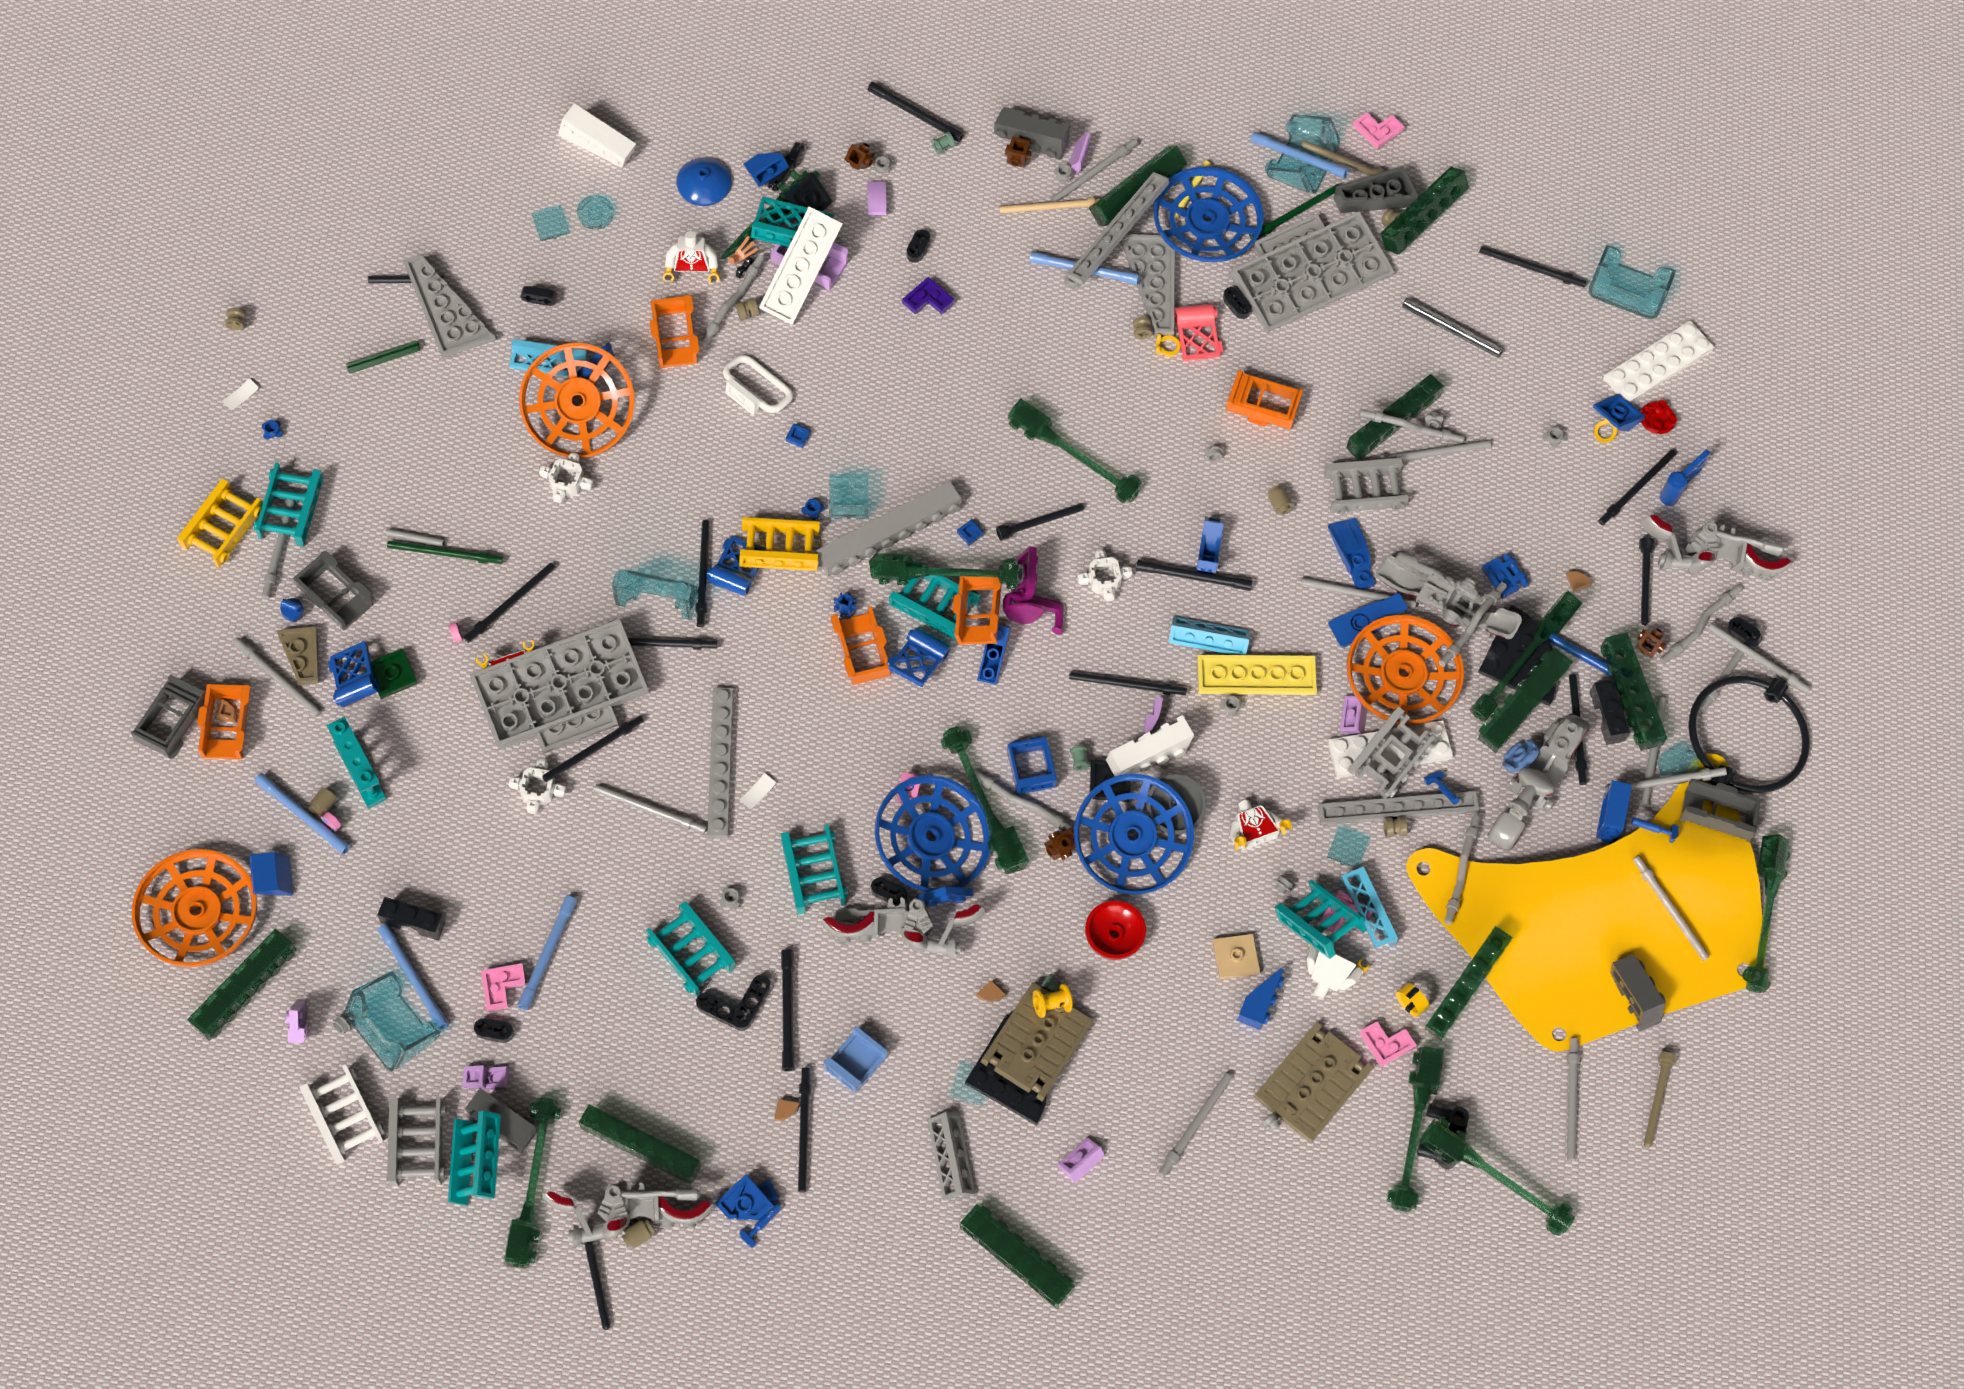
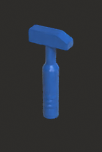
[1424,772,1459,805]
[1631,817,1679,843]
[739,1203,781,1249]

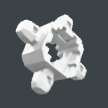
[539,453,593,503]
[1077,549,1132,602]
[509,759,566,814]

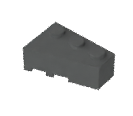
[1610,954,1666,1032]
[465,1088,537,1152]

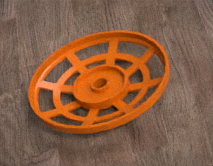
[519,343,635,458]
[1346,615,1464,725]
[132,849,257,967]

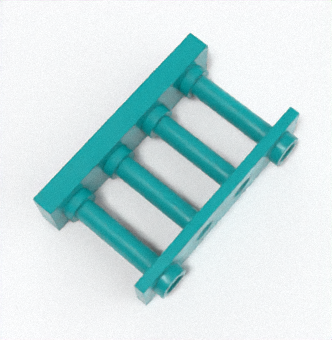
[254,462,323,547]
[889,560,980,641]
[326,716,386,809]
[781,824,848,915]
[1274,879,1367,959]
[646,901,736,997]
[448,1111,501,1206]

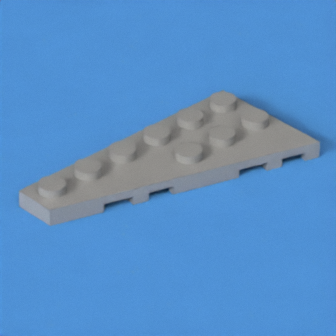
[1121,234,1175,336]
[403,255,496,359]

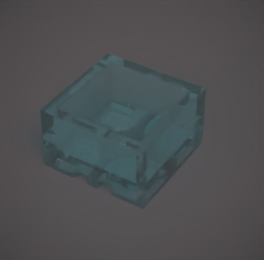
[829,474,868,519]

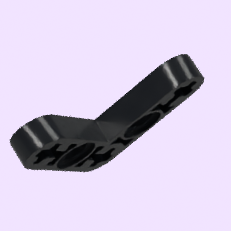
[696,975,771,1031]

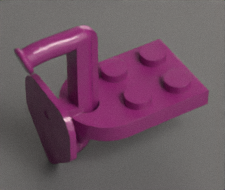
[1003,546,1064,635]

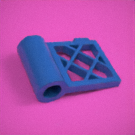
[1659,449,1711,506]
[706,536,766,596]
[887,628,951,687]
[328,641,380,708]

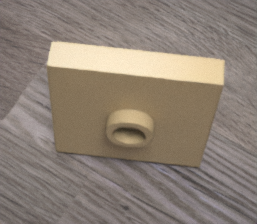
[1212,934,1260,980]

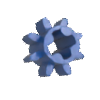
[834,592,857,617]

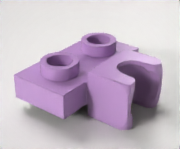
[286,999,308,1043]

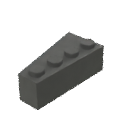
[994,107,1071,160]
[1333,166,1418,213]

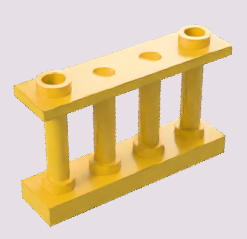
[177,478,263,568]
[739,516,820,571]

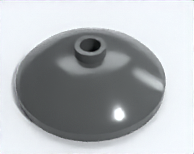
[1146,774,1207,834]

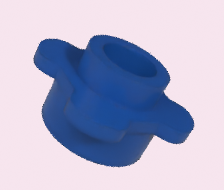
[262,420,282,440]
[801,499,824,520]

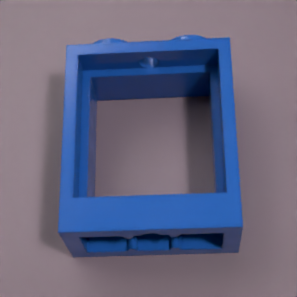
[1007,736,1057,795]
[1596,780,1632,843]

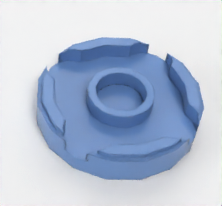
[1502,740,1539,772]

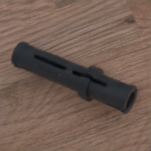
[767,142,805,191]

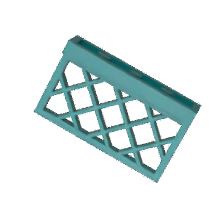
[751,196,834,247]

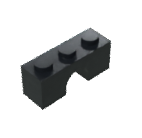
[1590,679,1630,745]
[377,897,446,941]

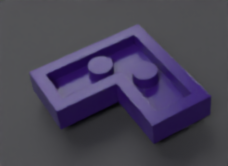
[902,277,955,315]

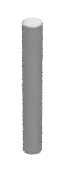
[386,528,444,547]

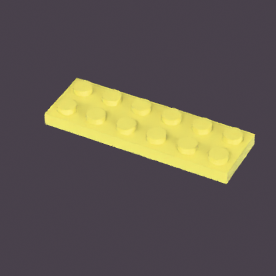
[1197,655,1317,695]

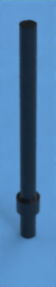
[1479,246,1587,288]
[1598,449,1676,526]
[695,520,710,627]
[463,562,555,643]
[628,638,718,650]
[1069,672,1187,696]
[1569,674,1588,785]
[542,715,644,782]
[798,1068,811,1193]

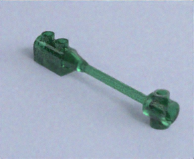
[1008,398,1142,503]
[869,553,1024,589]
[1470,591,1582,722]
[941,726,1029,874]
[1742,834,1790,993]
[1387,1047,1444,1212]
[503,1098,561,1268]
[1418,1118,1575,1236]

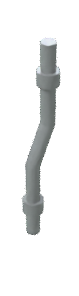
[701,255,764,346]
[1358,409,1464,443]
[1439,582,1507,667]
[1660,585,1742,664]
[971,769,1074,834]
[1444,815,1480,925]

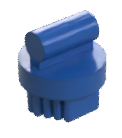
[280,598,304,622]

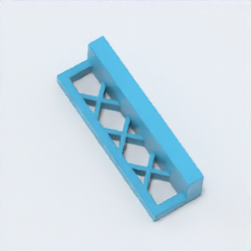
[509,339,589,377]
[1169,616,1250,655]
[1341,866,1398,949]

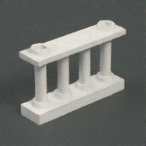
[299,1064,384,1165]

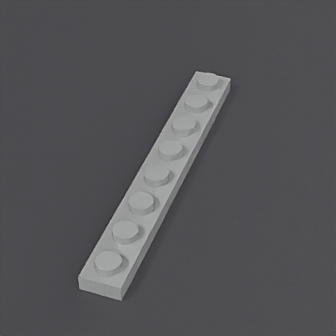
[1067,172,1169,285]
[707,688,733,839]
[1318,791,1479,825]

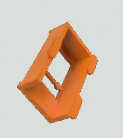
[650,295,700,368]
[1226,370,1303,430]
[953,571,1002,645]
[831,606,890,685]
[197,684,251,759]

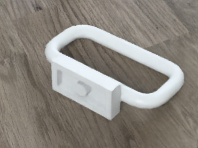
[723,355,793,415]

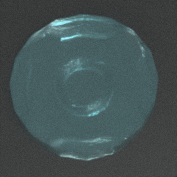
[577,195,614,229]
[1658,746,1699,784]

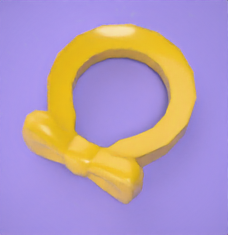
[1155,334,1181,357]
[1594,418,1620,443]

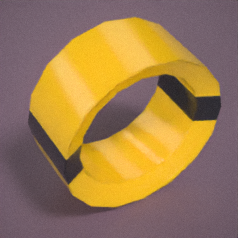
[1396,983,1429,1017]

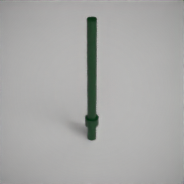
[1249,184,1339,239]
[387,541,503,564]

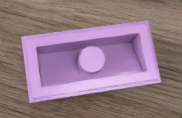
[1068,133,1091,173]
[1340,695,1367,735]
[1057,1137,1105,1183]

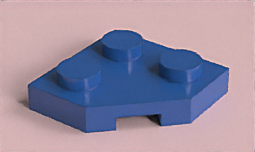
[916,886,974,907]
[715,1174,775,1221]

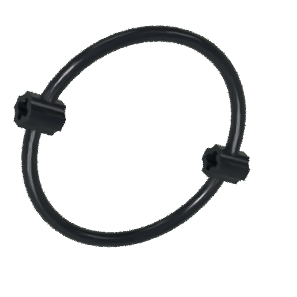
[1688,676,1810,793]

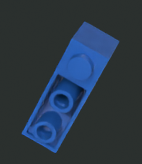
[977,624,1011,685]
[1237,968,1285,1030]

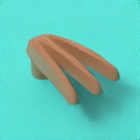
[728,236,759,264]

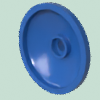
[676,157,732,206]

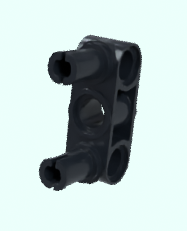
[1417,1104,1469,1170]

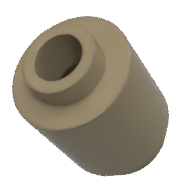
[1268,485,1293,515]
[308,787,338,817]
[622,1219,655,1249]

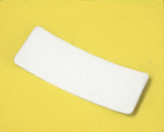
[222,379,259,410]
[740,773,776,809]

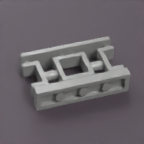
[1347,706,1435,799]

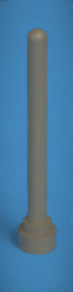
[1301,141,1384,176]
[1644,1051,1677,1148]

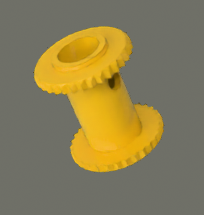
[1033,984,1073,1018]

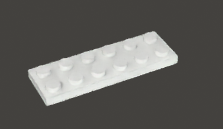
[759,207,843,325]
[1603,320,1714,403]
[1327,720,1453,778]

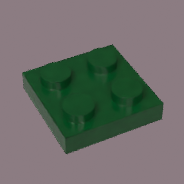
[371,648,418,699]

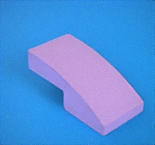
[868,181,886,215]
[1144,697,1163,734]
[462,1065,509,1090]

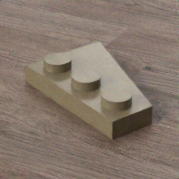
[276,626,319,685]

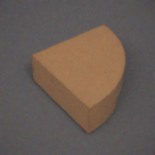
[1566,571,1592,591]
[216,699,237,723]
[976,981,1006,1001]
[774,1099,799,1121]

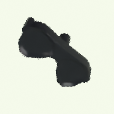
[735,256,755,279]

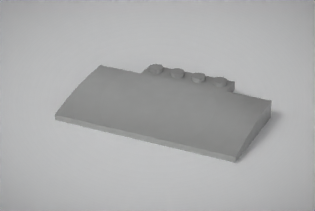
[1230,211,1395,333]
[470,619,649,754]

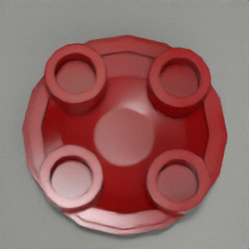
[1640,400,1677,434]

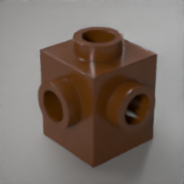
[1005,136,1032,168]
[844,142,876,170]
[1636,627,1667,657]
[1044,828,1076,861]

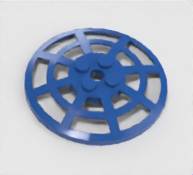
[1153,167,1264,262]
[1074,774,1194,895]
[874,775,992,892]

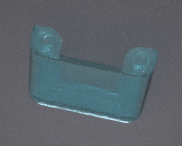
[1265,114,1340,193]
[1588,244,1676,319]
[612,569,698,620]
[345,971,441,1071]

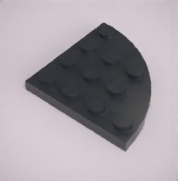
[1478,605,1557,706]
[965,1014,1048,1126]

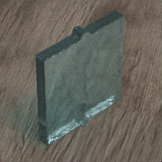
[531,205,570,241]
[1327,826,1370,869]
[949,1062,985,1107]

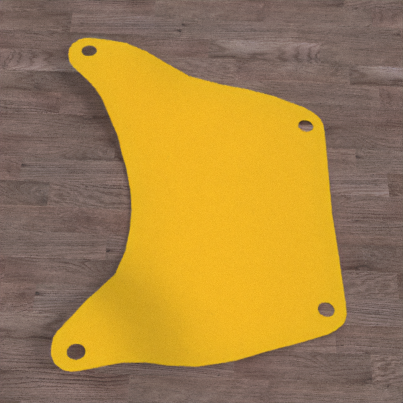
[1406,754,1765,1052]

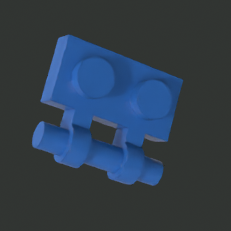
[1481,553,1530,599]

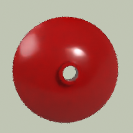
[1085,900,1146,960]

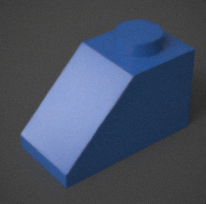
[743,153,789,187]

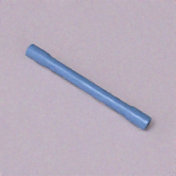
[1251,132,1349,179]
[1030,251,1140,285]
[254,773,351,855]
[517,895,577,1010]
[377,923,449,1030]

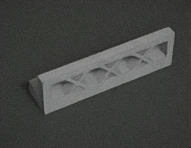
[927,1112,975,1201]

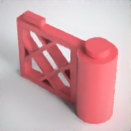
[1174,303,1223,361]

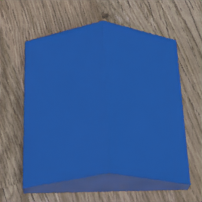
[1593,393,1645,431]
[249,852,293,896]

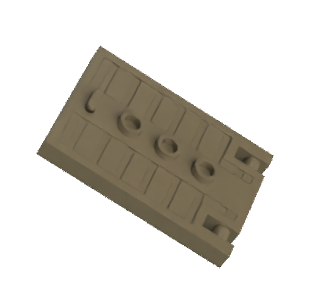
[981,982,1094,1101]
[1254,1022,1374,1143]

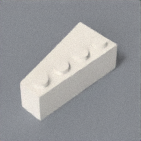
[558,103,636,167]
[1106,715,1194,776]

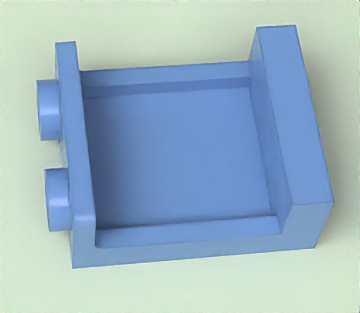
[824,1026,888,1094]

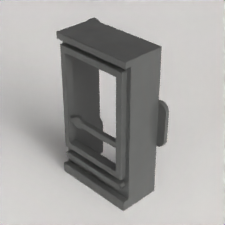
[293,551,373,631]
[131,674,205,759]
[1680,779,1761,842]

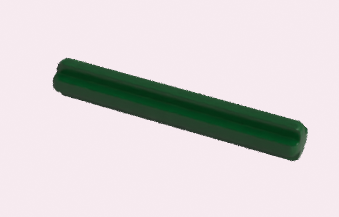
[346,340,420,374]

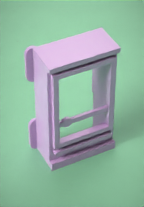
[771,222,848,291]

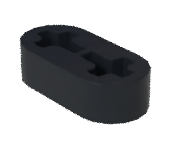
[906,229,930,263]
[520,286,557,306]
[1223,287,1251,319]
[1728,617,1761,647]
[871,877,907,906]
[474,1018,514,1043]

